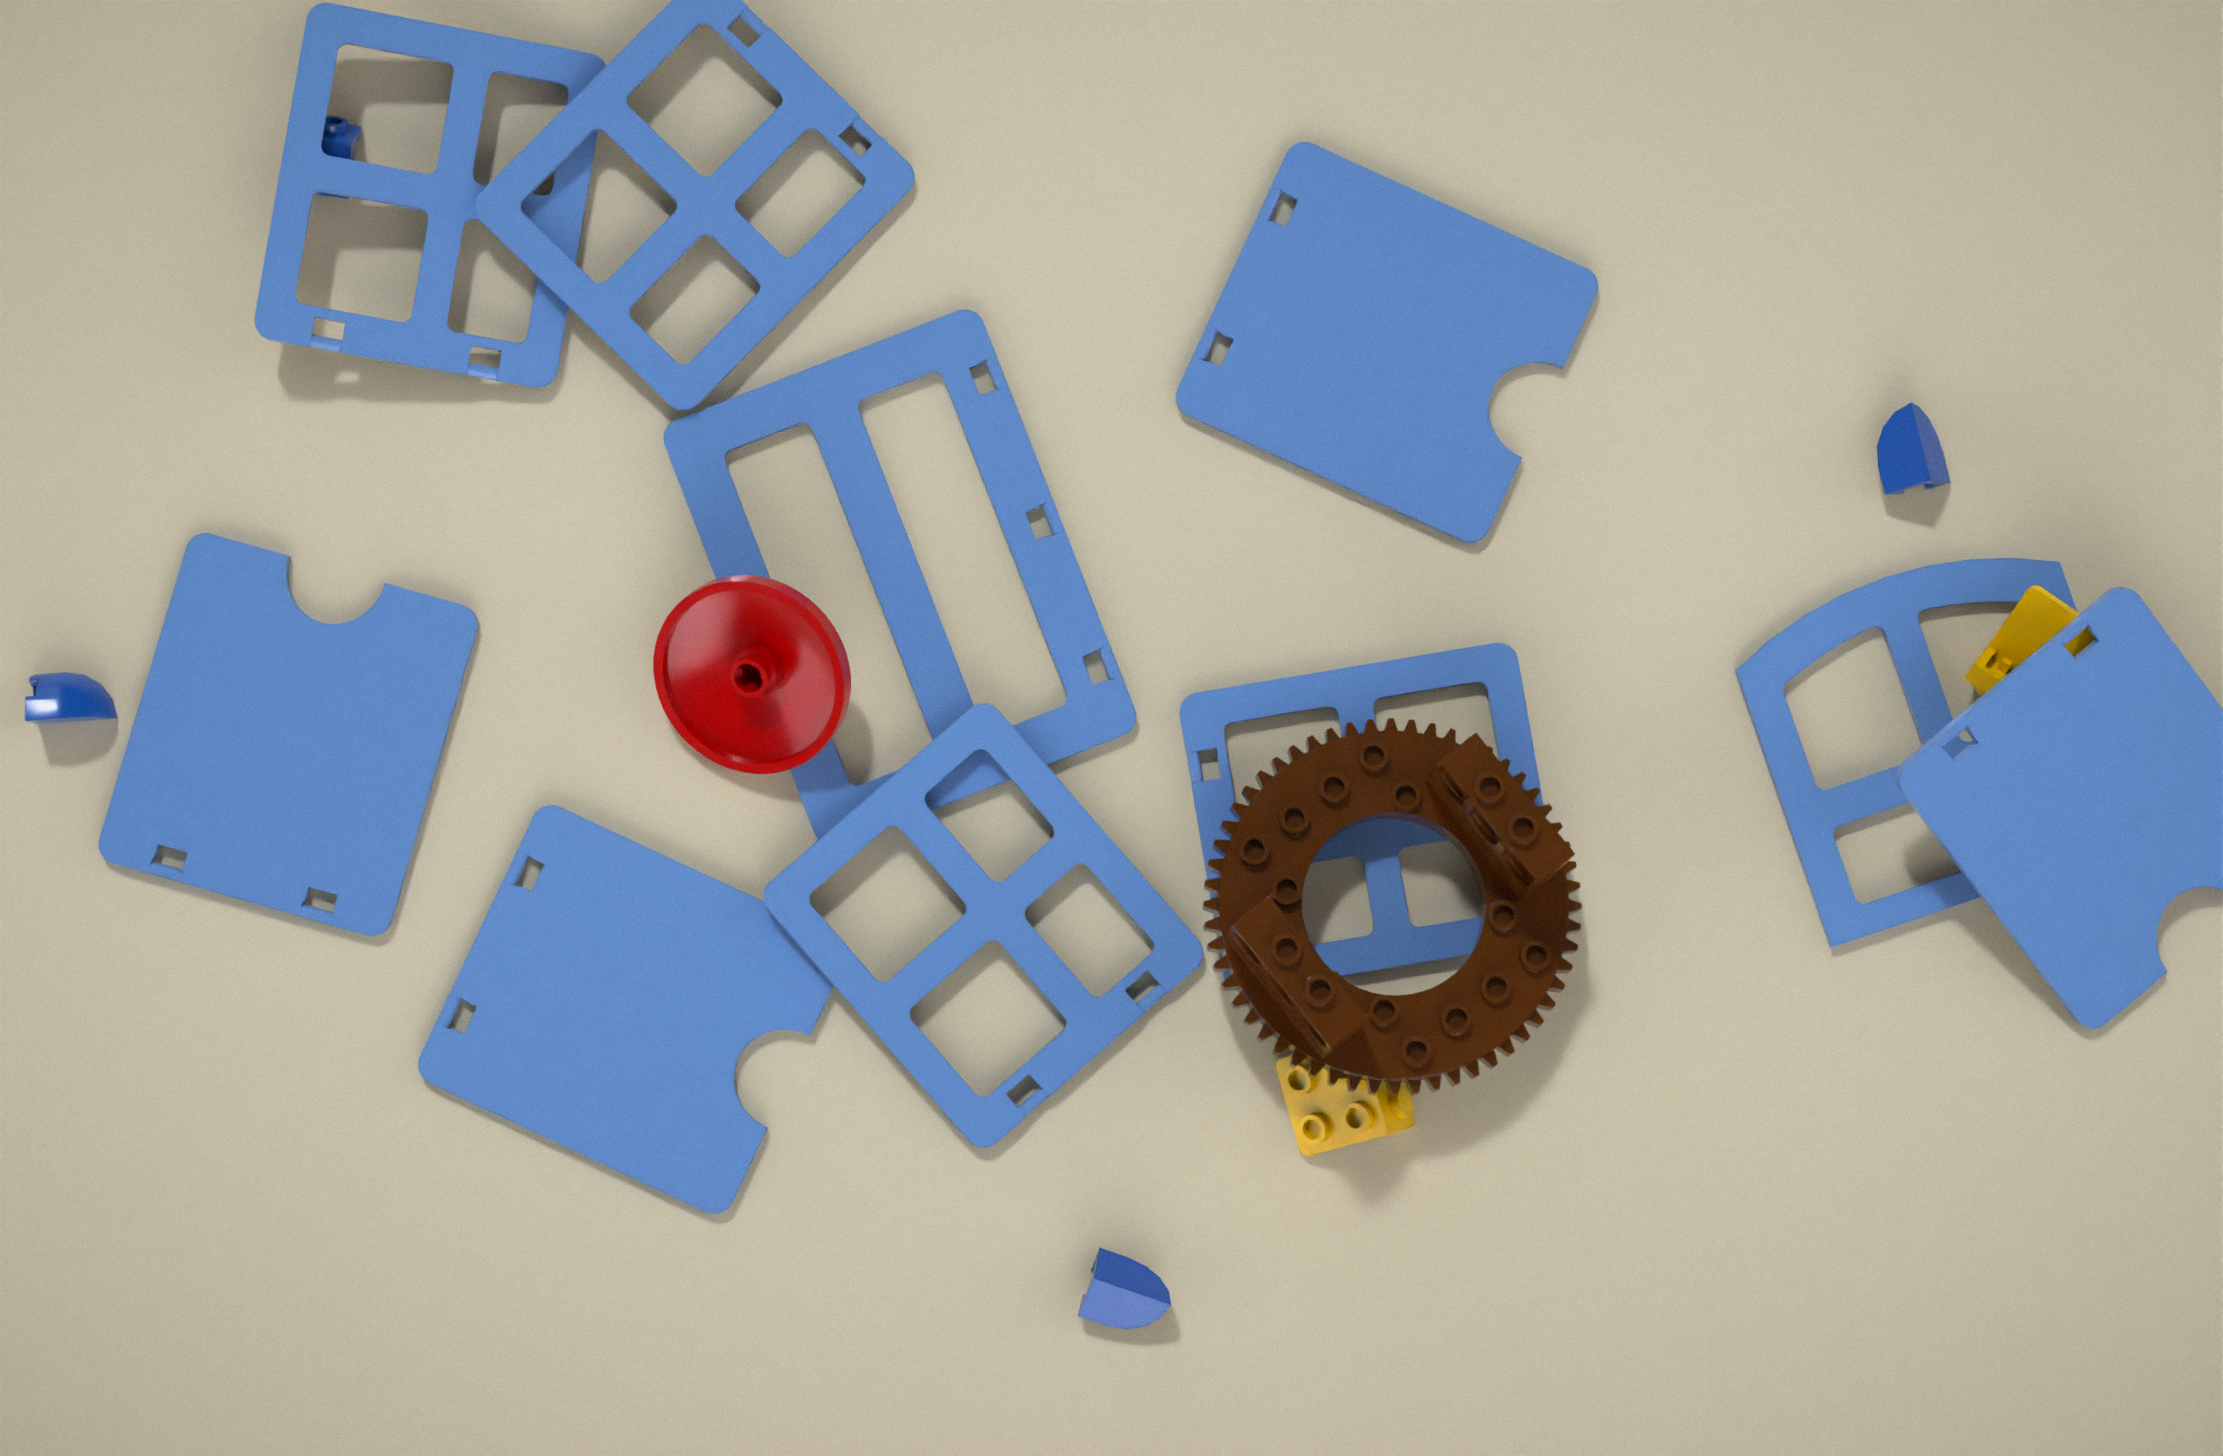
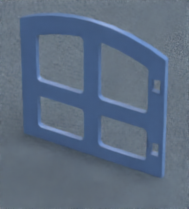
[1735,558,2077,947]

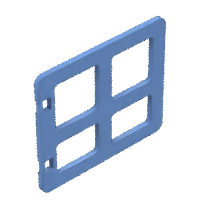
[474,0,914,411]
[254,3,606,388]
[1180,643,1543,991]
[763,703,1203,1147]

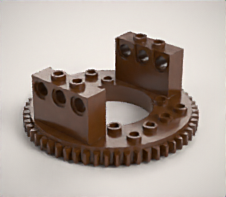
[1202,718,1582,1097]

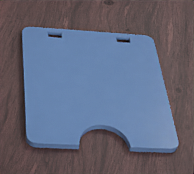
[1176,142,1598,543]
[99,533,479,936]
[1895,587,2223,1029]
[418,805,834,1214]

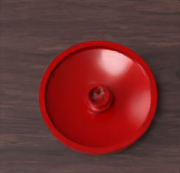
[653,575,851,774]

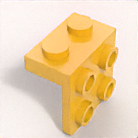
[1964,585,2095,696]
[1276,1055,1415,1156]

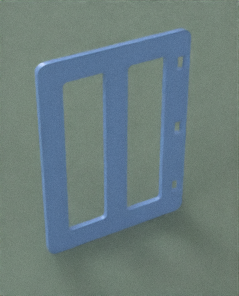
[663,310,1136,840]

